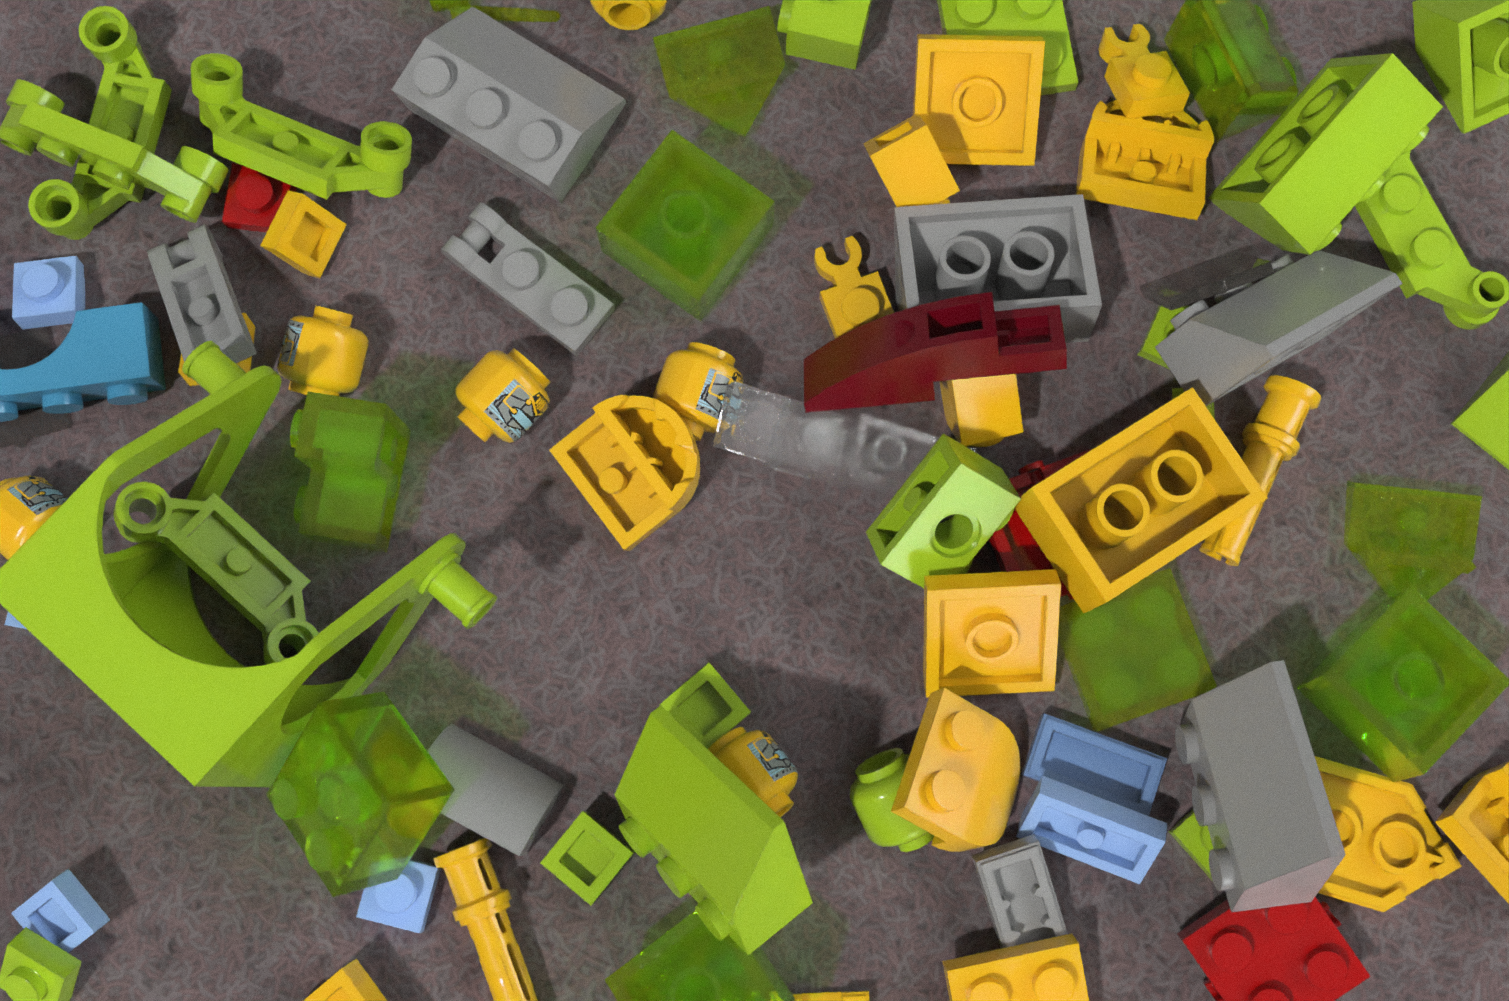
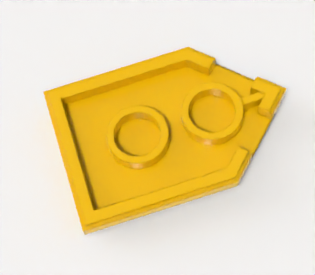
[1315,756,1462,912]

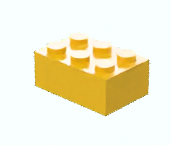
[1014,387,1268,613]

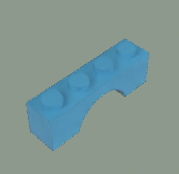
[0,302,166,422]

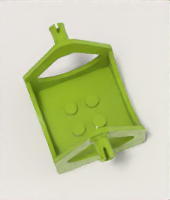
[0,340,497,787]

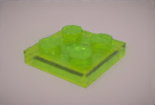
[1058,568,1217,732]

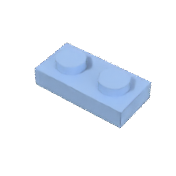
[1016,775,1167,884]

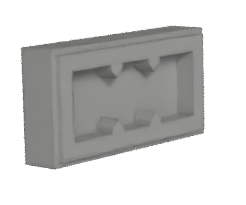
[971,834,1068,948]

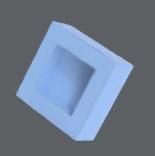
[12,256,85,330]
[356,851,441,933]
[11,869,110,953]

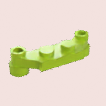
[28,6,172,240]
[190,53,412,200]
[0,79,229,223]
[1355,151,1509,330]
[113,482,318,664]

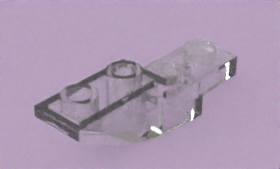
[713,381,976,498]

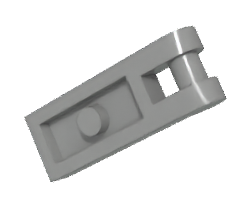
[441,202,615,356]
[147,224,257,363]

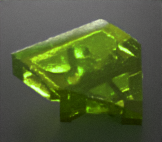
[653,6,785,138]
[1344,481,1482,618]

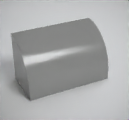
[402,724,564,856]

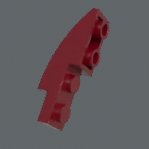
[804,292,1067,413]

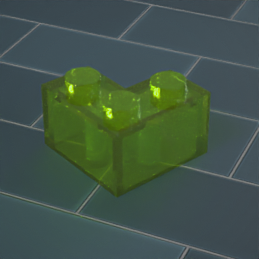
[290,392,411,553]

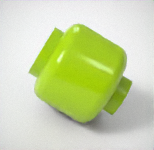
[850,748,934,852]

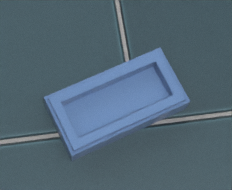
[1021,713,1167,816]

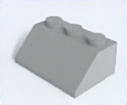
[391,7,626,203]
[894,194,1102,343]
[1155,250,1403,406]
[1175,660,1346,912]

